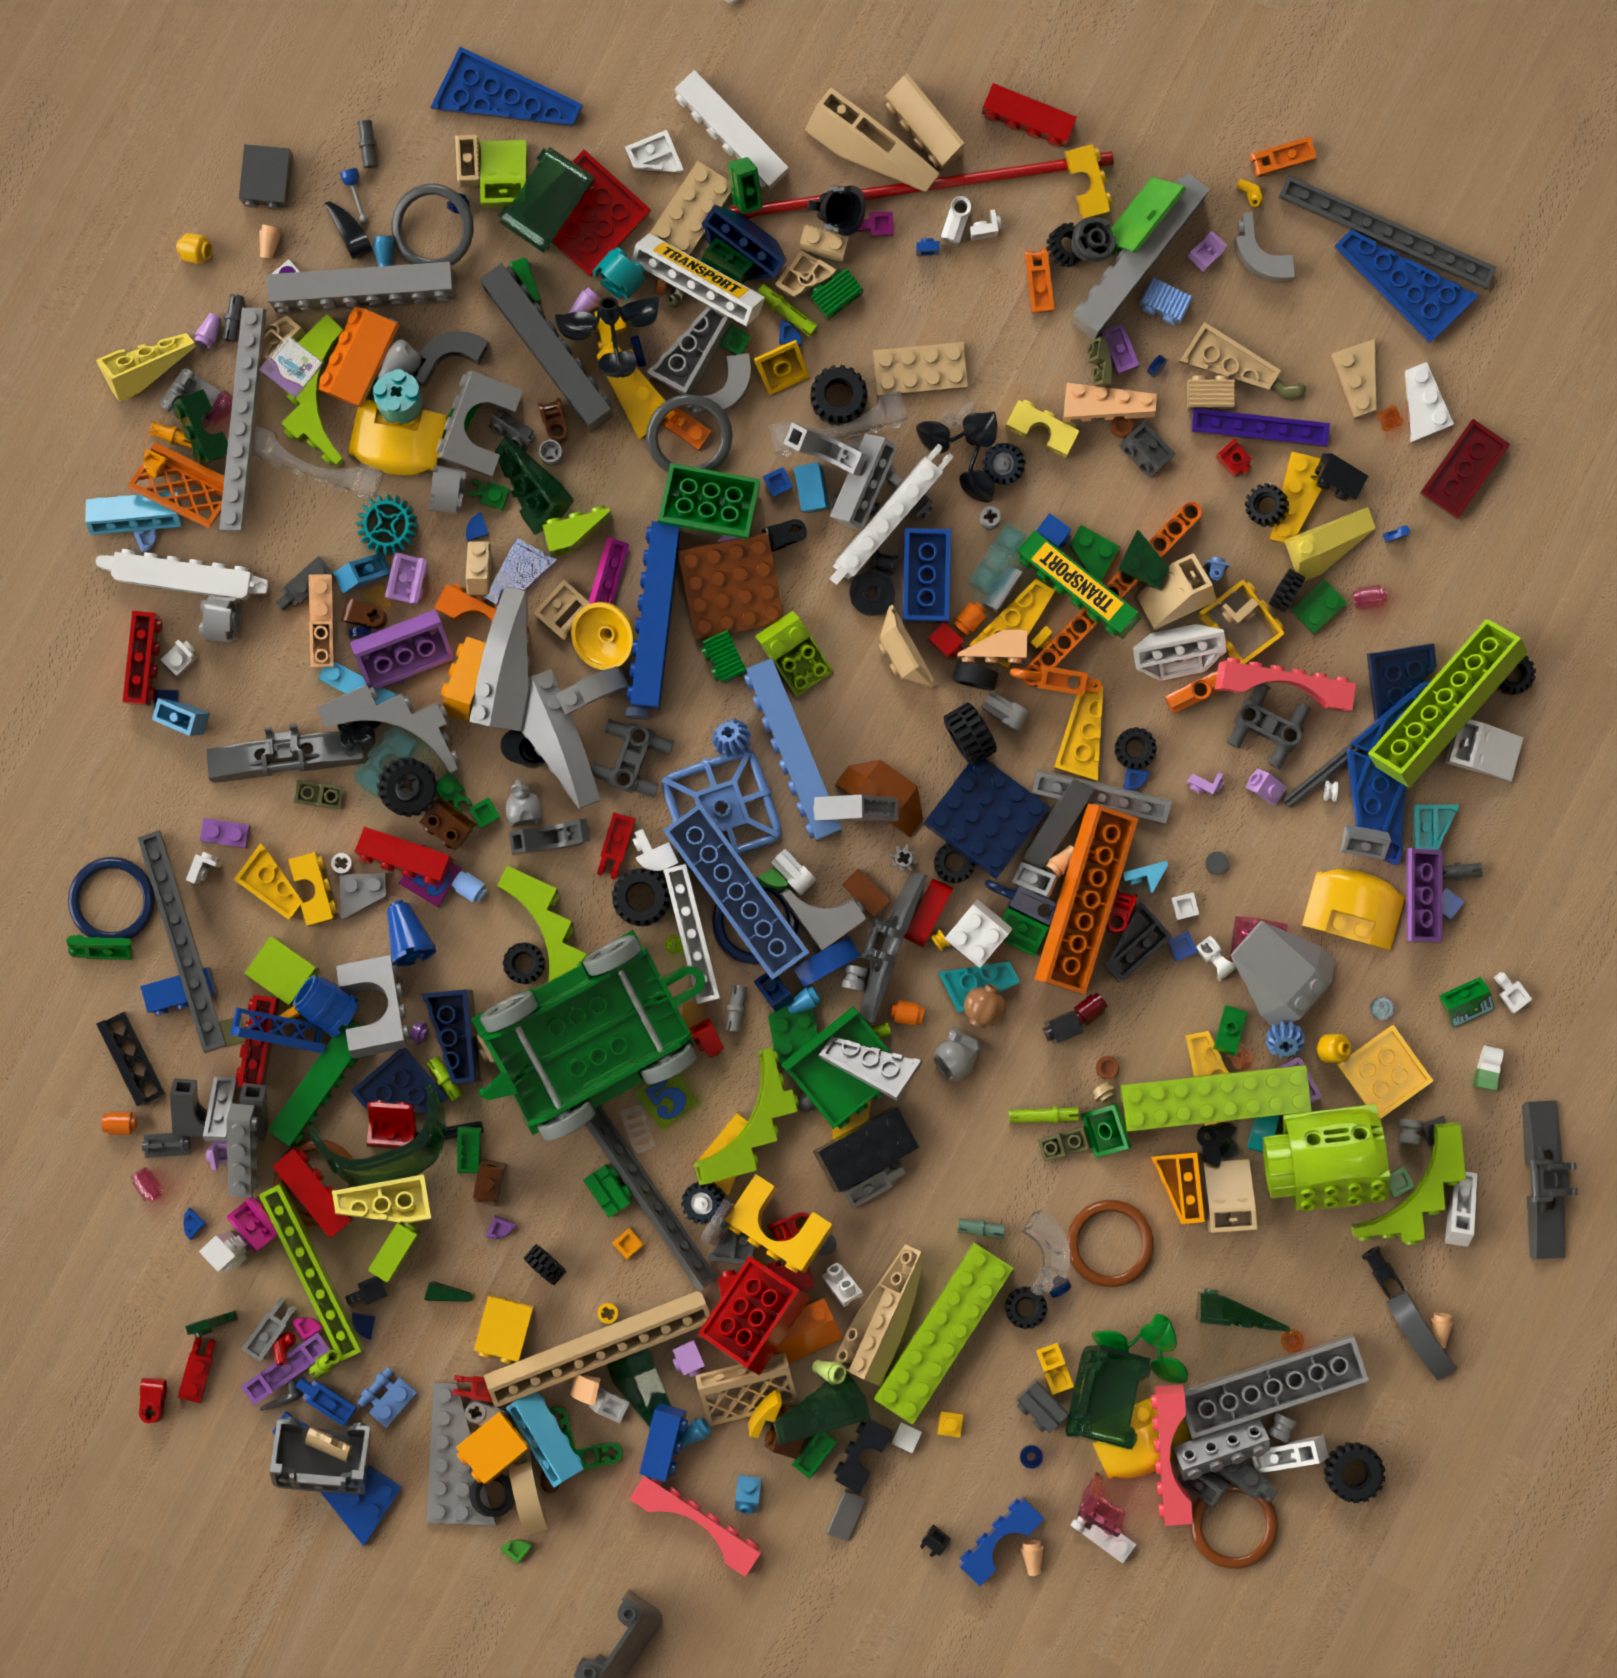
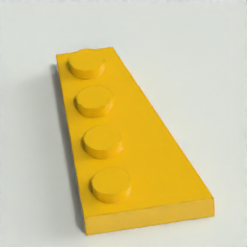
[968,579,1055,669]

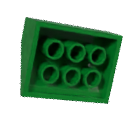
[657,463,760,539]

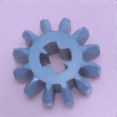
[711,718,751,758]
[1266,1020,1305,1059]

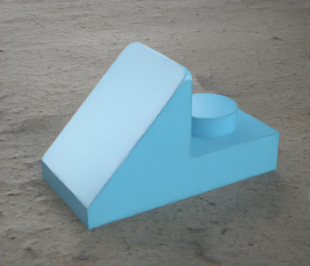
[1121,861,1168,894]

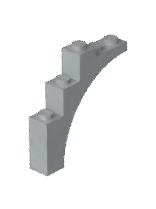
[316,684,460,773]

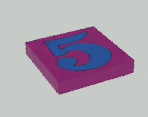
[399,845,462,908]

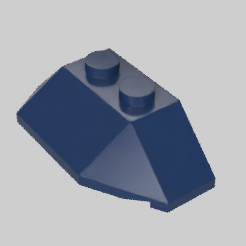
[702,205,787,280]

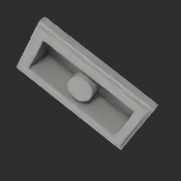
[983,566,1022,612]
[1340,825,1391,860]
[827,1489,866,1541]

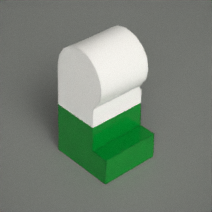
[1472,1045,1504,1091]

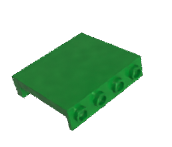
[781,1006,892,1129]

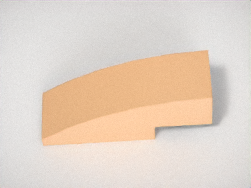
[570,1373,601,1406]

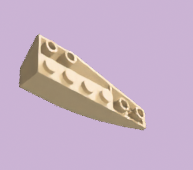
[805,87,940,192]
[833,1244,924,1386]

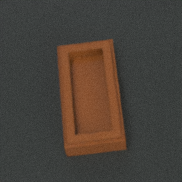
[842,869,890,917]

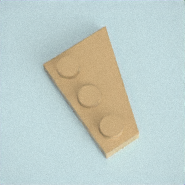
[1331,339,1376,419]

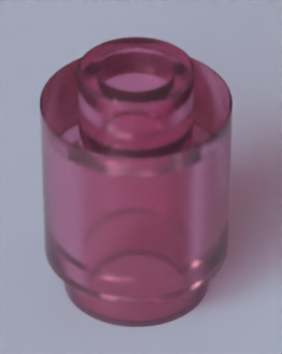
[1353,584,1387,610]
[131,1167,164,1203]

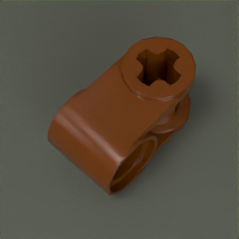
[538,398,569,444]
[341,598,387,629]

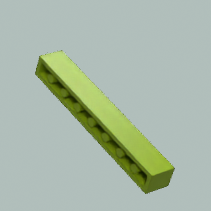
[259,1182,364,1362]

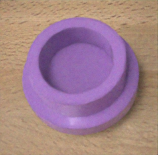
[410,1022,430,1045]

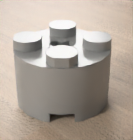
[428,465,466,514]
[199,595,242,643]

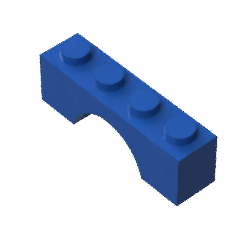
[959,1497,1044,1586]

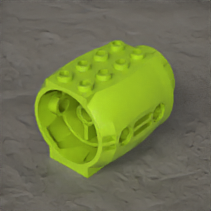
[1262,1104,1390,1211]

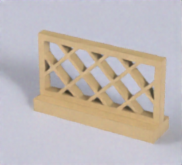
[695,1352,799,1427]

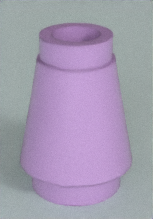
[569,287,601,313]
[194,313,222,349]

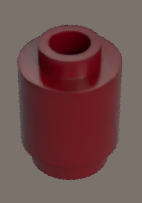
[1074,993,1108,1026]

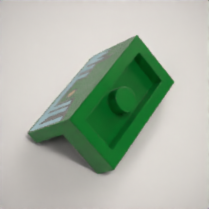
[1439,977,1495,1027]

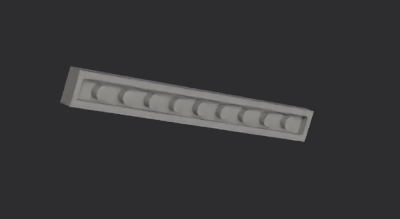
[219,308,267,532]

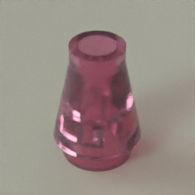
[206,390,233,425]

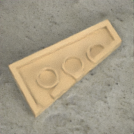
[1180,322,1281,390]

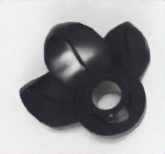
[337,720,381,751]
[1197,1122,1238,1167]

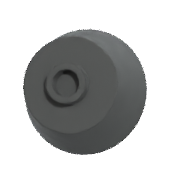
[1071,217,1116,262]

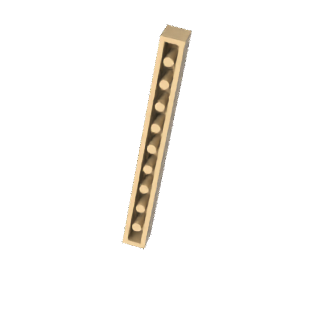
[484,1290,710,1408]

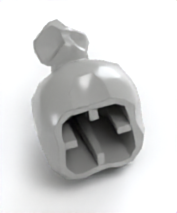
[376,339,421,381]
[506,779,543,827]
[933,1026,980,1081]

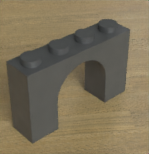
[170,1078,268,1141]

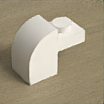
[632,829,679,872]

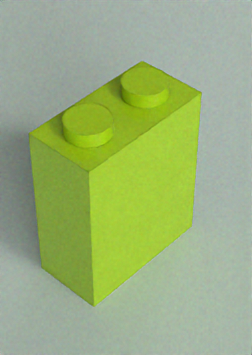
[244,936,318,1006]
[368,1222,422,1283]

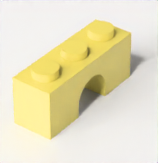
[1005,400,1079,459]

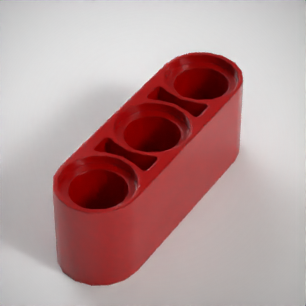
[903,878,953,947]

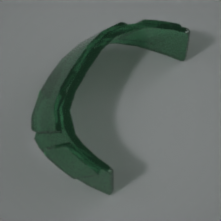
[309,1083,446,1187]

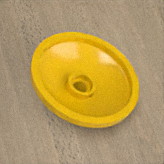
[571,602,635,670]

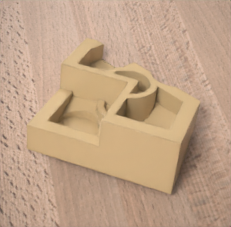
[775,250,837,298]
[262,316,306,362]
[305,1427,352,1463]

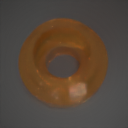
[1280,1329,1304,1353]

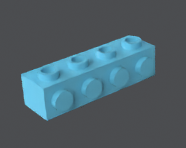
[86,491,182,535]
[506,1391,584,1488]

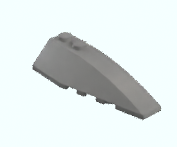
[469,586,531,731]
[521,669,600,809]

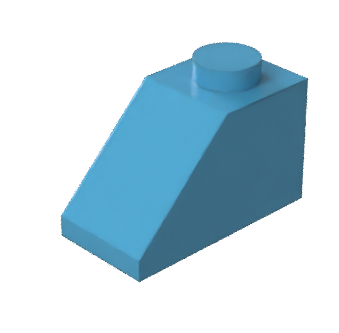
[334,553,391,594]
[152,698,210,736]

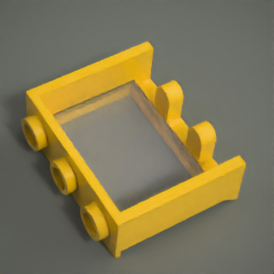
[1197,579,1285,664]

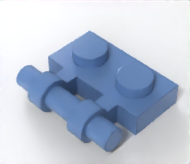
[357,1367,417,1428]

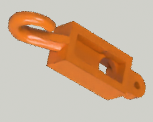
[1010,665,1102,696]

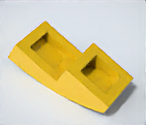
[1036,1342,1074,1396]
[748,1389,782,1439]

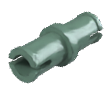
[957,1218,1005,1239]

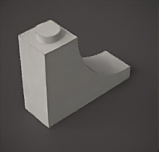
[813,794,898,821]
[779,889,867,951]

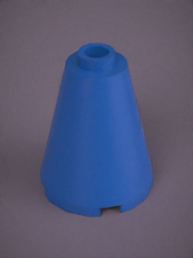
[387,900,436,967]

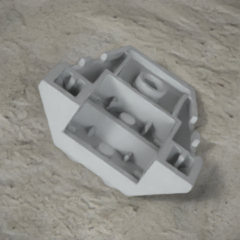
[1231,921,1336,1026]

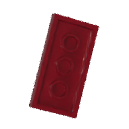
[1420,419,1510,519]

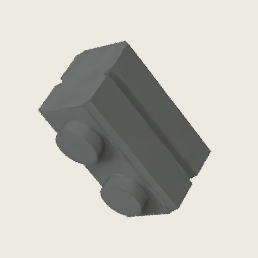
[1016,1379,1069,1434]

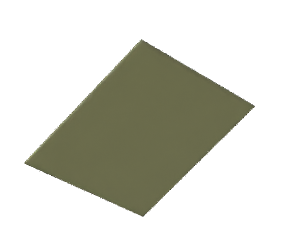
[220,1016,246,1046]

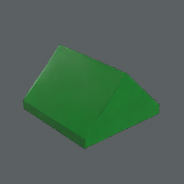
[1081,1103,1132,1158]

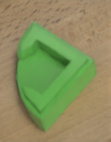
[756,868,789,891]
[500,1540,533,1564]

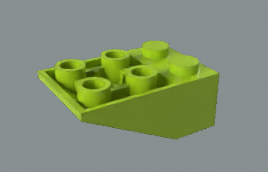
[480,140,528,209]
[543,506,613,558]
[755,610,834,697]

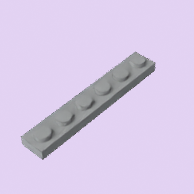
[1032,769,1172,824]

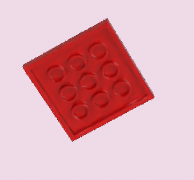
[523,149,651,278]

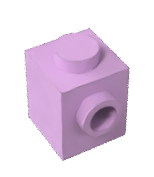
[672,1339,705,1377]

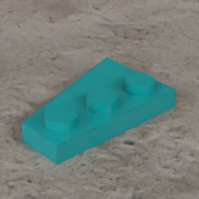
[938,961,1020,1013]

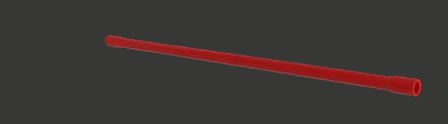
[731,151,1114,218]

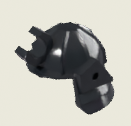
[807,185,866,236]

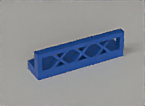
[230,1007,326,1053]

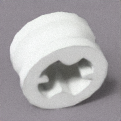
[1323,781,1338,802]
[331,853,353,874]

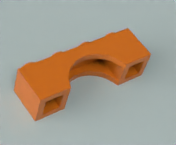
[434,583,529,632]

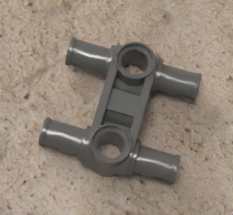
[1227,683,1312,770]
[591,719,674,798]

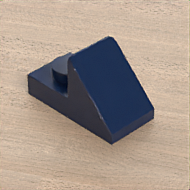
[754,973,794,1012]

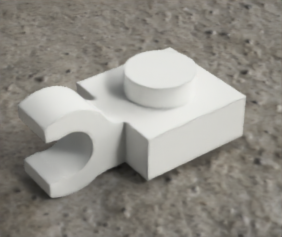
[1493,972,1532,1013]

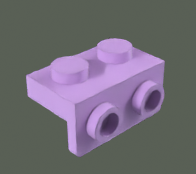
[385,553,428,604]

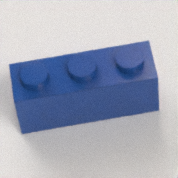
[140,967,218,1016]
[639,1403,688,1482]

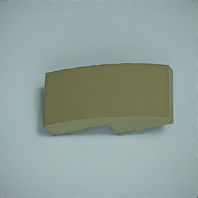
[1087,336,1112,387]
[293,780,344,810]
[1038,1126,1091,1162]

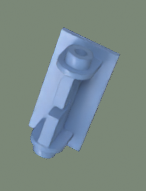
[1202,557,1230,585]

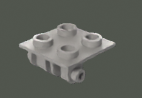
[159,367,222,423]

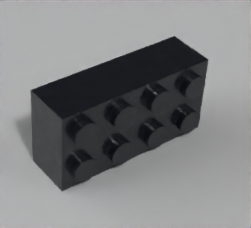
[813,1107,919,1193]

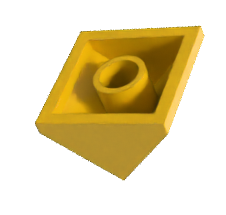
[754,340,810,396]

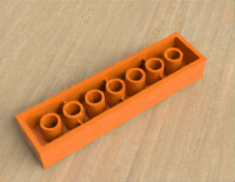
[1034,804,1139,995]

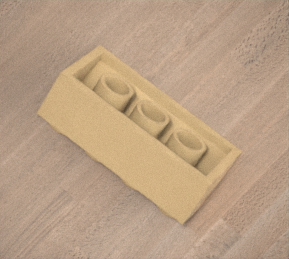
[884,73,965,171]

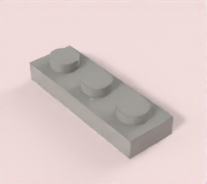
[203,1077,238,1141]

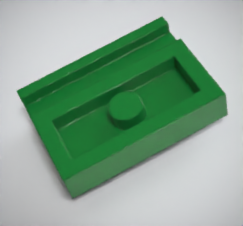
[1291,579,1347,634]
[1002,906,1049,957]

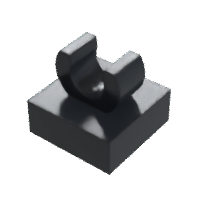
[920,1524,951,1557]

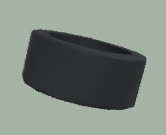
[953,662,999,691]
[469,1473,515,1517]

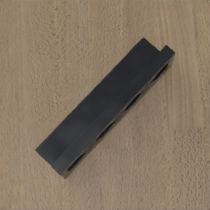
[96,1012,166,1106]

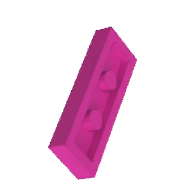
[588,537,629,604]

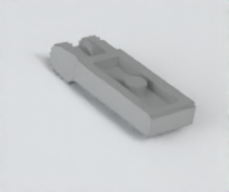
[241,1297,297,1362]

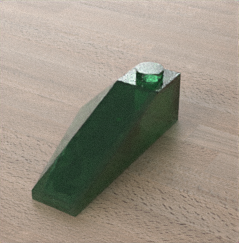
[495,436,574,535]
[1195,1288,1290,1332]
[606,1347,672,1427]
[773,1374,871,1445]

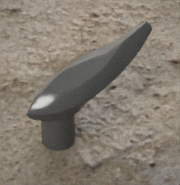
[260,1381,303,1411]

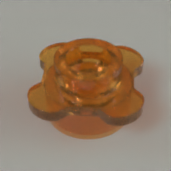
[1376,405,1403,431]
[1226,1042,1253,1069]

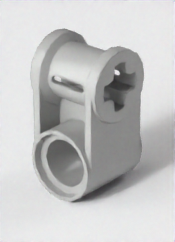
[465,1400,510,1426]

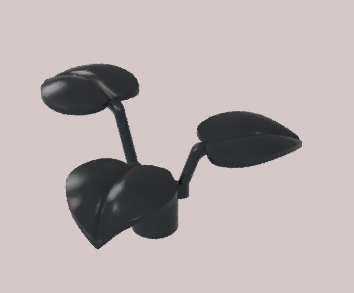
[555,297,659,378]
[916,411,998,503]

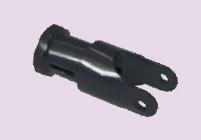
[1361,1246,1405,1299]

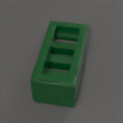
[424,1281,475,1302]

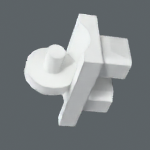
[822,1263,863,1307]

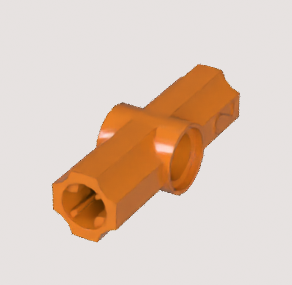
[1165,671,1220,714]

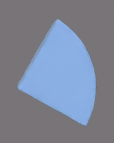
[133,529,157,554]

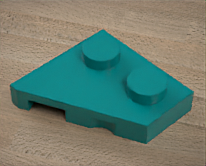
[1413,805,1459,850]

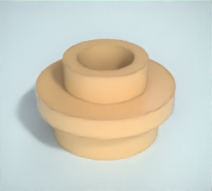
[1093,1082,1115,1103]

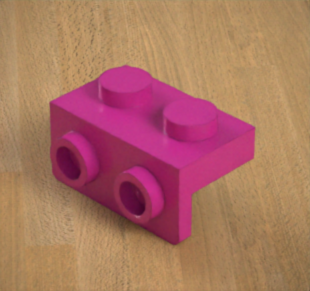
[226,1196,278,1253]

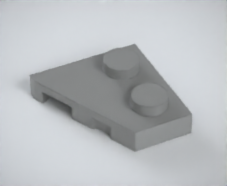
[339,873,387,919]

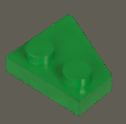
[1069,525,1120,582]

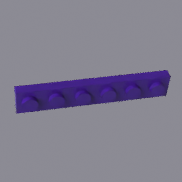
[1191,408,1330,447]

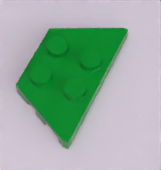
[768,987,818,1063]

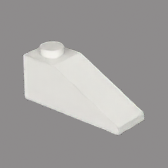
[1445,1171,1477,1247]
[1252,1435,1329,1473]

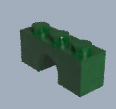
[172,389,228,465]

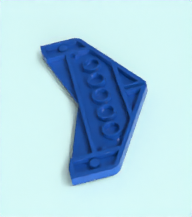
[1346,681,1430,865]

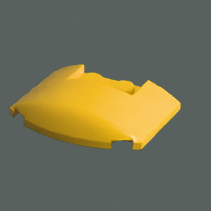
[348,400,448,476]
[1302,869,1405,951]
[1085,1394,1192,1479]

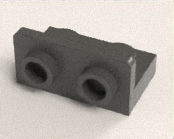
[1119,421,1176,478]

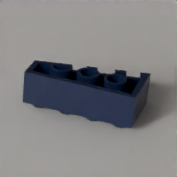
[422,989,481,1084]

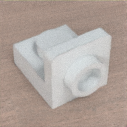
[969,209,1002,241]
[161,639,197,677]
[589,1387,630,1424]

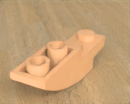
[309,574,334,667]

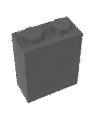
[239,144,293,210]

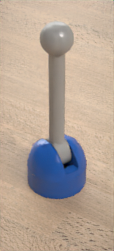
[340,168,368,224]

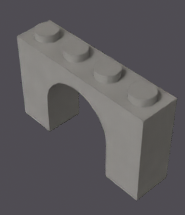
[436,371,523,477]
[336,955,410,1059]

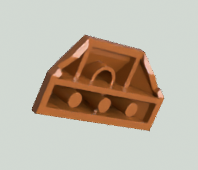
[835,760,923,837]

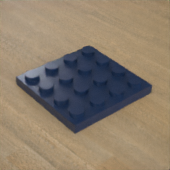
[923,758,1050,879]

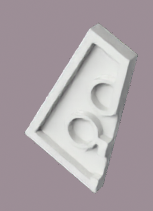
[1405,362,1454,443]

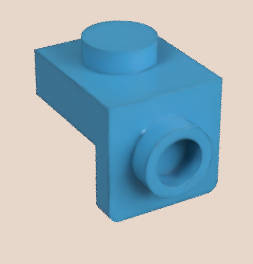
[735,1475,761,1514]

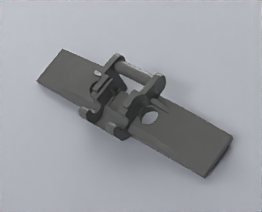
[207,723,364,783]
[859,871,928,1023]
[1522,1101,1578,1259]

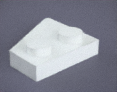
[625,130,684,173]

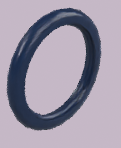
[68,857,155,939]
[712,878,799,965]

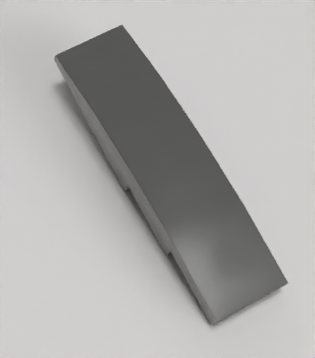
[1022,778,1094,870]

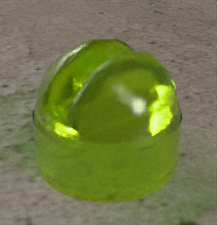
[665,935,683,954]

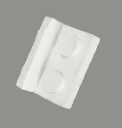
[186,852,222,885]

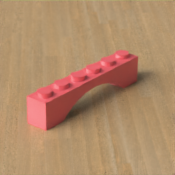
[1215,658,1356,712]
[1151,1385,1193,1526]
[629,1476,761,1577]

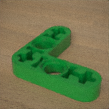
[549,1406,623,1470]

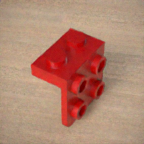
[366,1101,416,1150]

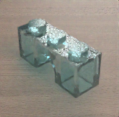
[968,523,1026,595]
[353,725,419,798]

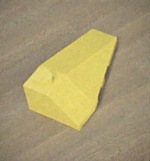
[96,333,196,402]
[1284,507,1376,581]
[332,1174,431,1223]

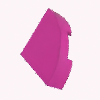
[292,1317,324,1341]

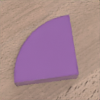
[486,1216,516,1239]

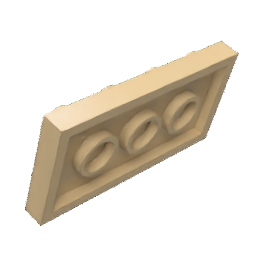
[650,160,731,256]
[873,342,968,397]

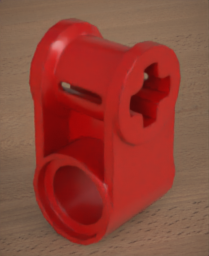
[1106,889,1138,934]
[767,1212,810,1242]
[139,1378,167,1424]

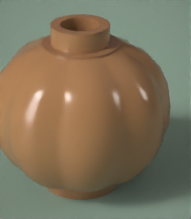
[964,984,1006,1028]

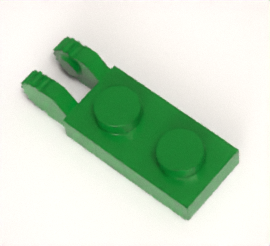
[66,935,133,960]

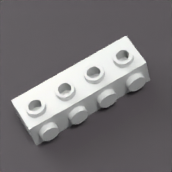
[199,1231,249,1272]

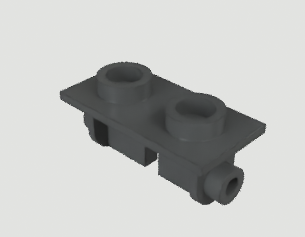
[488,410,536,452]
[142,1133,191,1158]

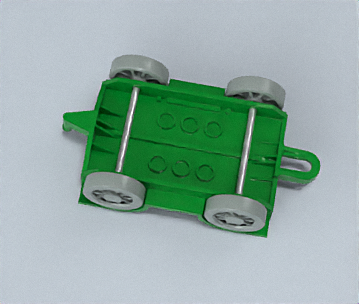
[470,930,705,1141]

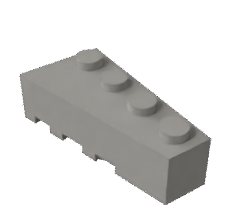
[646,305,734,395]

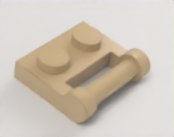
[533,580,591,641]

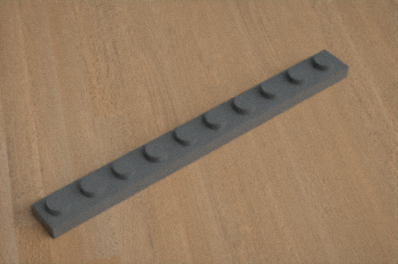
[1278,175,1497,289]
[138,830,227,1053]
[585,1105,718,1291]

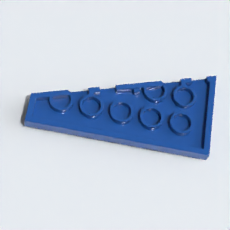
[430,47,583,127]
[1334,230,1479,344]
[272,1412,402,1547]

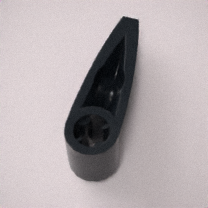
[325,201,373,260]

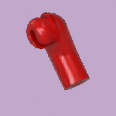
[273,1332,296,1366]

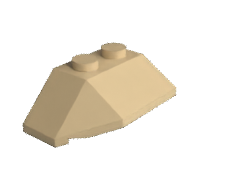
[878,605,937,689]

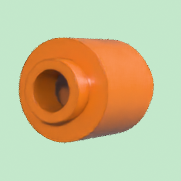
[953,602,986,636]
[890,1000,925,1026]
[102,1112,137,1135]

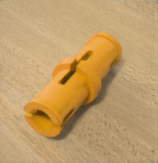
[149,421,193,449]

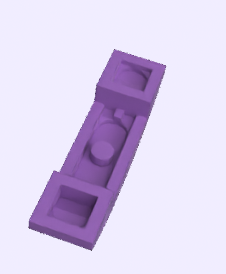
[241,1333,330,1405]

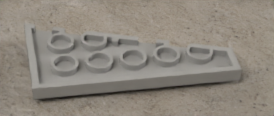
[426,1382,497,1526]

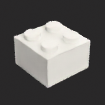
[944,899,1012,968]

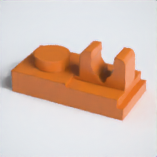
[662,408,712,451]

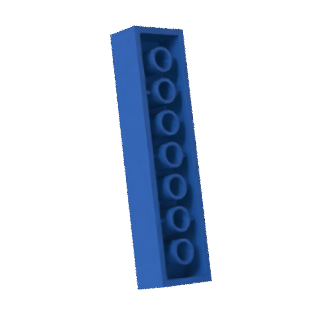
[627,521,681,711]

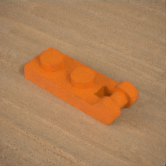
[1249,136,1317,178]
[1024,248,1054,314]

